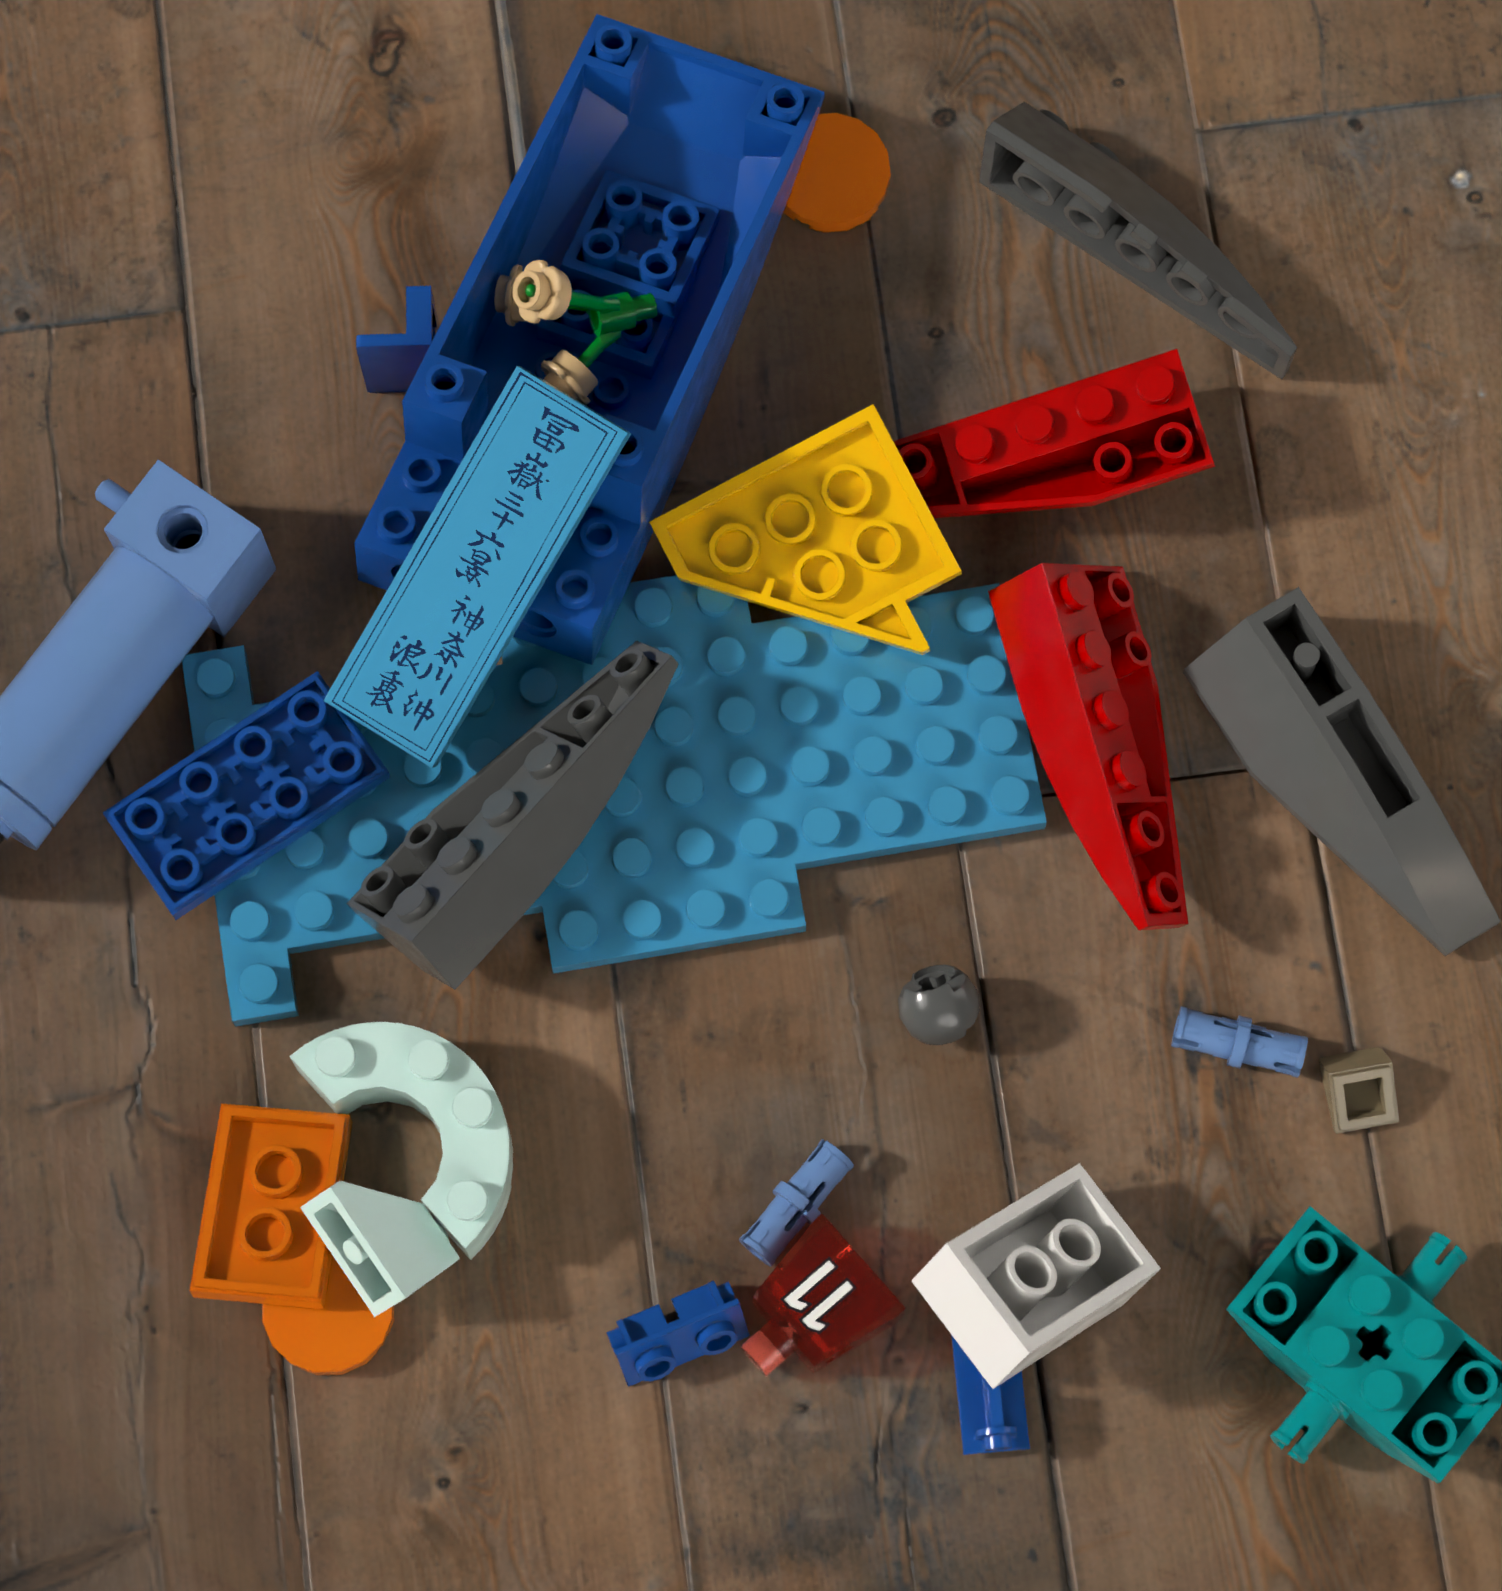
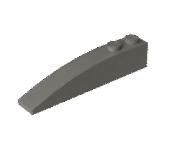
[979,102,1297,380]

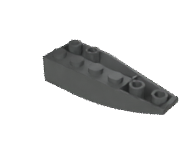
[1183,587,1501,956]
[347,641,679,990]

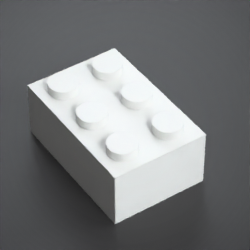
[911,1163,1161,1389]

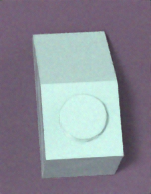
[300,1181,460,1317]

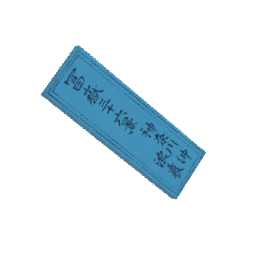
[323,366,632,768]

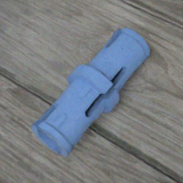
[1171,1006,1308,1078]
[739,1139,854,1267]

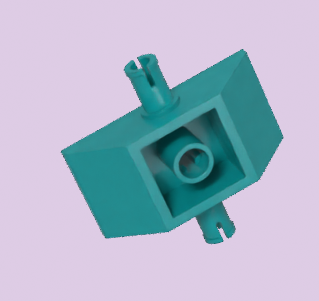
[1226,1206,1502,1484]

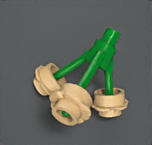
[495,260,657,405]

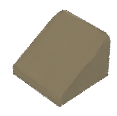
[1319,1047,1399,1134]

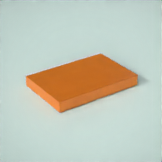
[189,1103,353,1309]

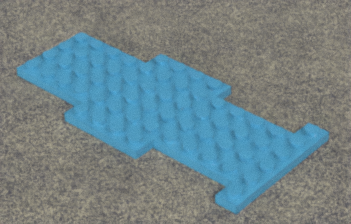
[182,575,1047,1027]

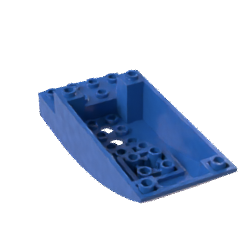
[354,14,825,665]

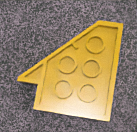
[649,404,962,655]

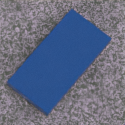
[103,671,390,920]

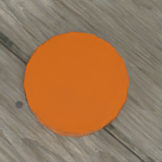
[783,113,891,233]
[262,1255,394,1375]

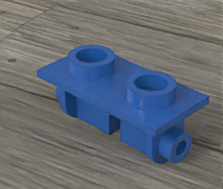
[606,1280,750,1387]
[951,1335,1030,1455]

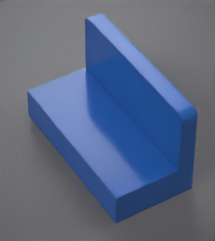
[356,286,439,393]

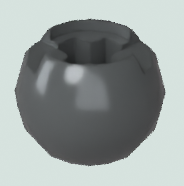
[898,964,980,1045]

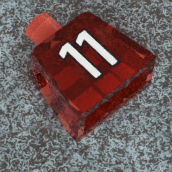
[740,1214,906,1376]

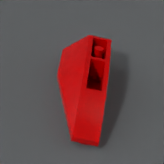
[893,349,1215,518]
[988,563,1189,930]

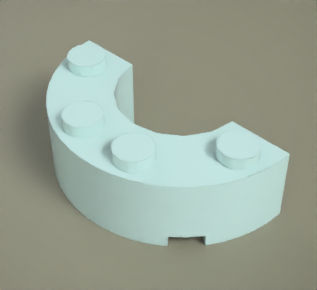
[289,1022,513,1260]

